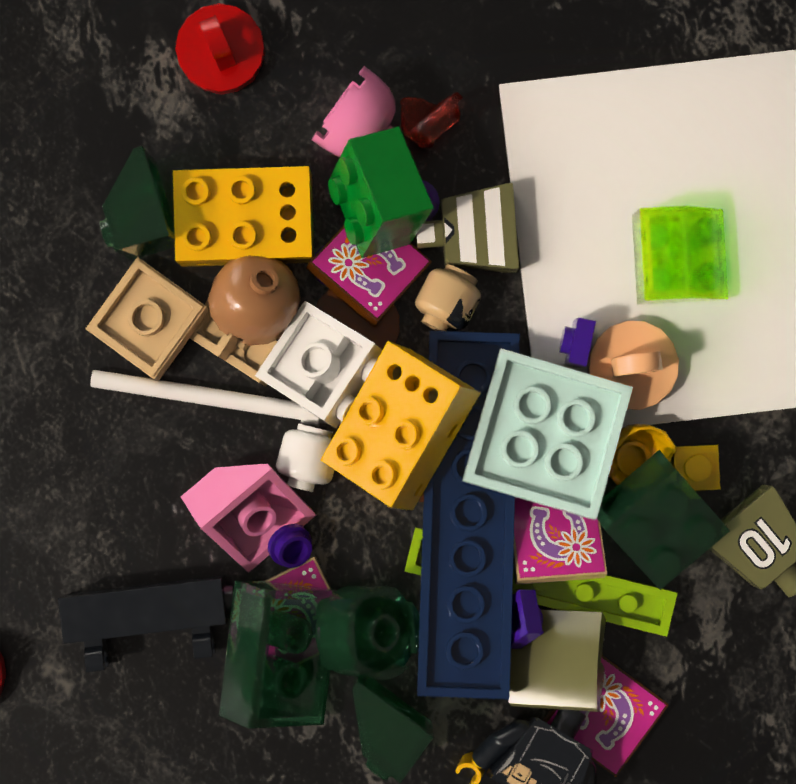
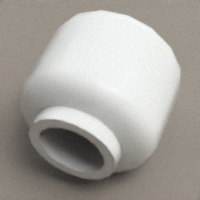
[276,423,334,492]

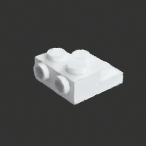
[255,301,382,429]

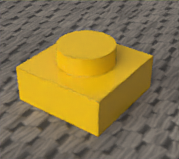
[671,445,721,492]

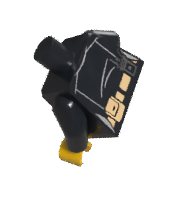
[456,709,597,784]

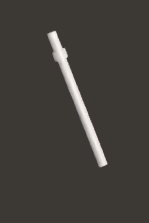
[91,370,342,427]

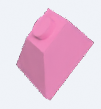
[181,464,316,573]

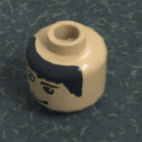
[415,264,481,331]

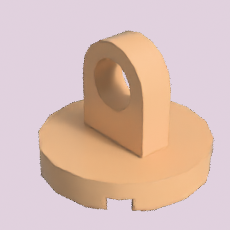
[588,321,679,410]

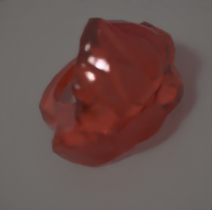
[400,92,463,149]

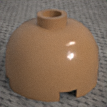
[208,255,301,345]

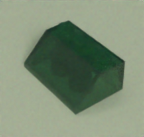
[219,581,339,729]

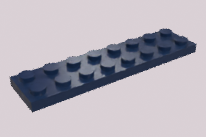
[417,331,520,699]

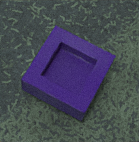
[559,318,596,368]
[511,590,543,649]

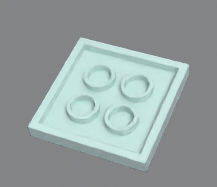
[462,348,633,520]

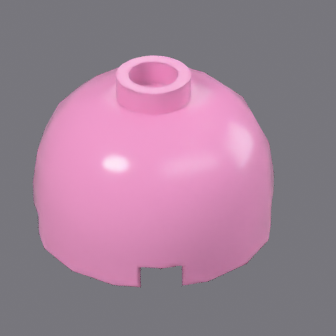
[311,66,396,157]

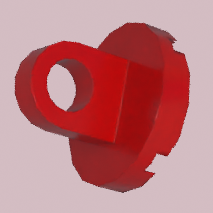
[175,3,265,95]

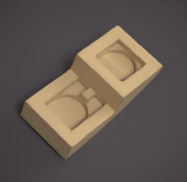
[190,300,277,387]

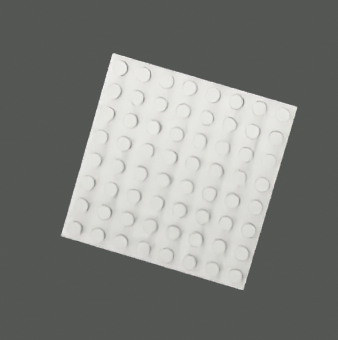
[499,50,796,428]

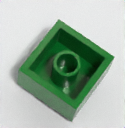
[328,126,433,258]

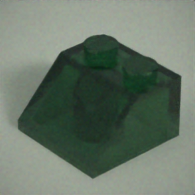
[100,146,175,261]
[352,669,433,783]

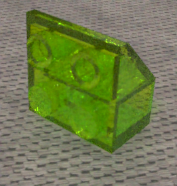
[632,206,728,305]

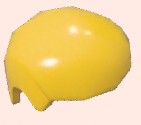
[609,424,676,492]

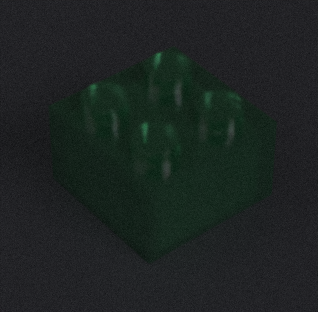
[597,450,730,590]

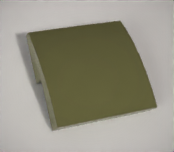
[509,610,606,712]

